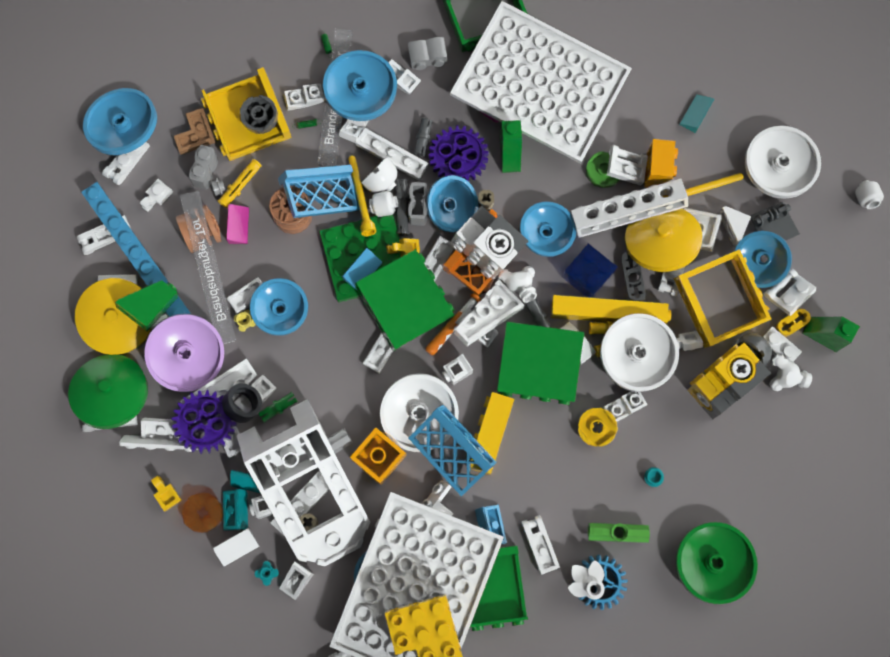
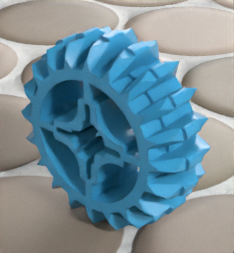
[573,554,628,610]

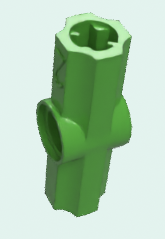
[588,523,650,543]

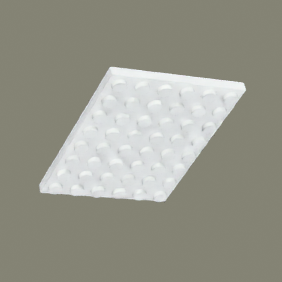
[450,1,632,164]
[329,492,504,657]

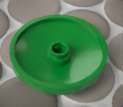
[68,354,148,429]
[676,522,758,604]

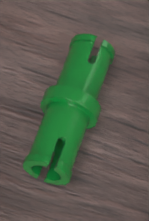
[259,391,298,423]

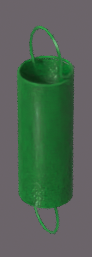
[320,30,332,58]
[294,119,323,129]

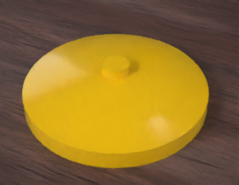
[625,209,702,272]
[75,278,152,355]

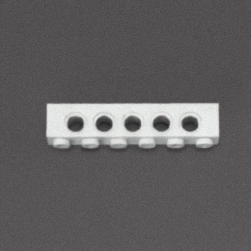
[571,179,688,238]

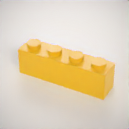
[471,392,514,475]

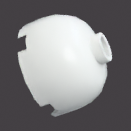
[361,157,397,193]

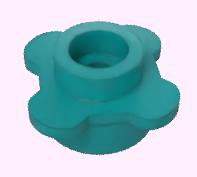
[255,561,279,586]

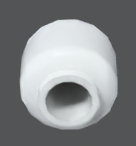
[855,180,884,209]
[369,191,398,217]

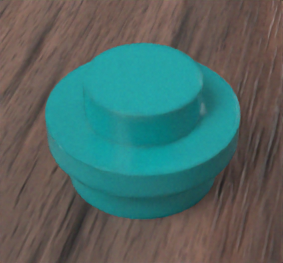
[644,467,664,487]

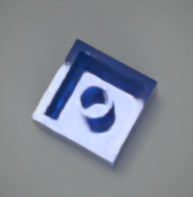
[562,243,618,298]

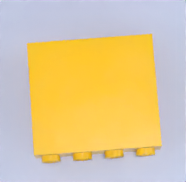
[201,67,292,161]

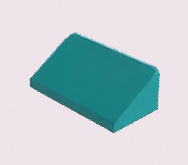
[679,94,714,133]
[230,470,261,493]
[223,489,248,531]

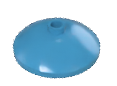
[427,176,478,232]
[520,202,576,257]
[735,231,792,288]
[250,278,308,336]

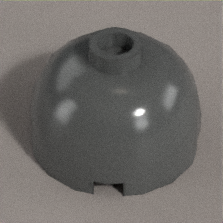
[240,95,278,134]
[732,333,772,367]

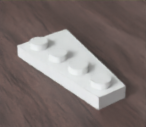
[454,280,524,347]
[180,359,257,434]

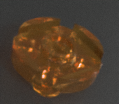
[182,493,223,533]

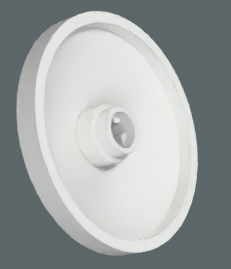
[745,126,821,199]
[600,314,679,392]
[380,373,459,452]

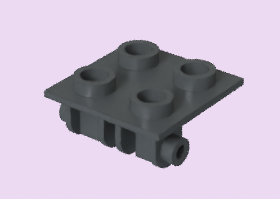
[750,202,800,241]

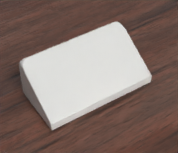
[213,528,260,567]

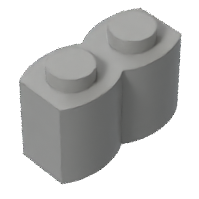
[408,37,448,70]
[189,145,218,190]
[408,182,428,226]

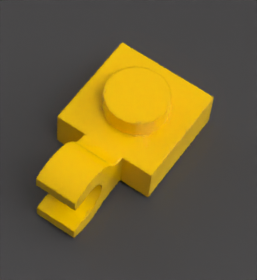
[386,238,420,257]
[151,476,182,512]

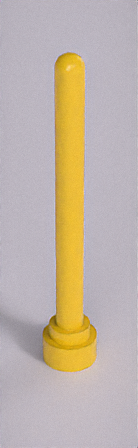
[348,155,376,236]
[662,173,744,197]

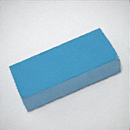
[343,248,382,290]
[475,504,507,545]

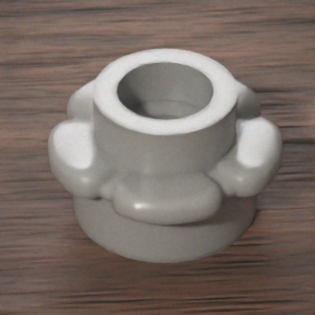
[211,178,226,196]

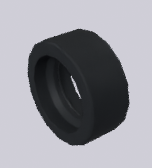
[222,383,262,423]

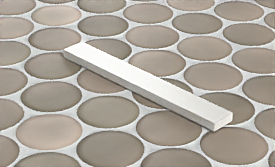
[363,236,455,374]

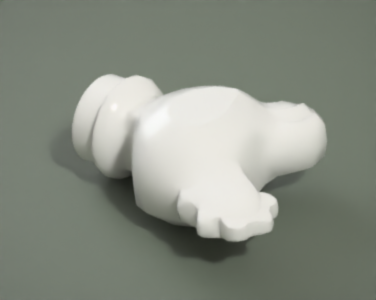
[498,266,537,303]
[769,355,812,391]

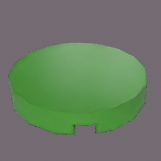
[586,151,620,188]

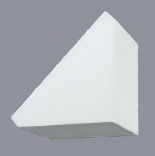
[718,206,751,247]
[279,562,314,600]

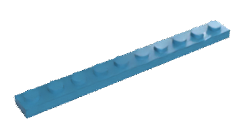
[81,182,191,317]

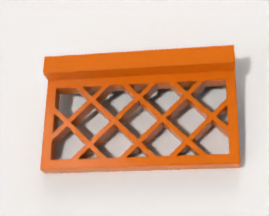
[443,209,498,296]

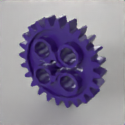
[429,125,489,182]
[172,390,237,454]

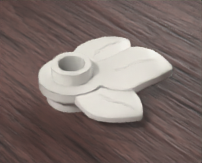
[568,561,604,600]

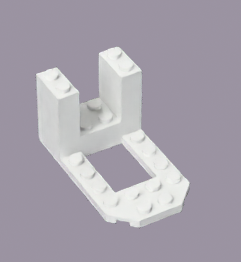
[237,399,370,566]

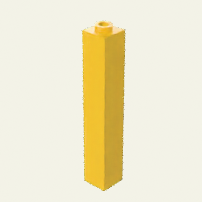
[551,295,671,324]

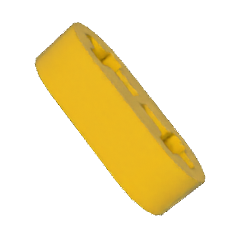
[776,309,811,337]

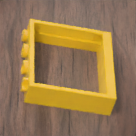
[673,249,771,348]

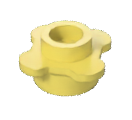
[234,310,256,332]

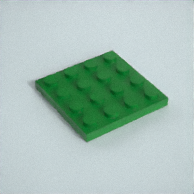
[320,215,401,303]

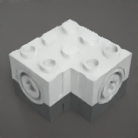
[451,206,528,279]

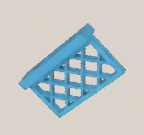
[278,165,360,218]
[408,405,497,496]

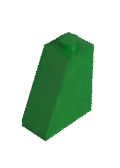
[499,120,522,173]
[115,280,178,332]
[802,316,860,352]

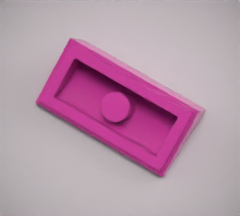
[227,204,249,244]

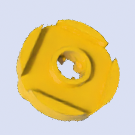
[578,408,618,447]

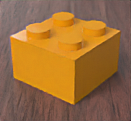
[644,139,678,188]
[350,428,407,485]

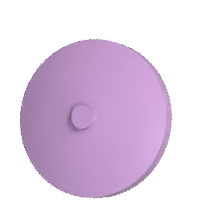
[144,314,224,392]

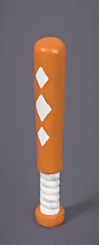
[425,293,481,355]

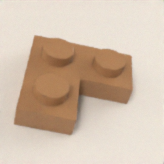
[174,108,216,155]

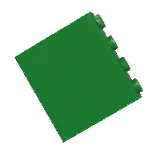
[354,249,455,351]
[497,322,584,405]
[469,546,528,631]

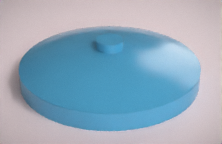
[323,50,397,121]
[83,88,157,155]

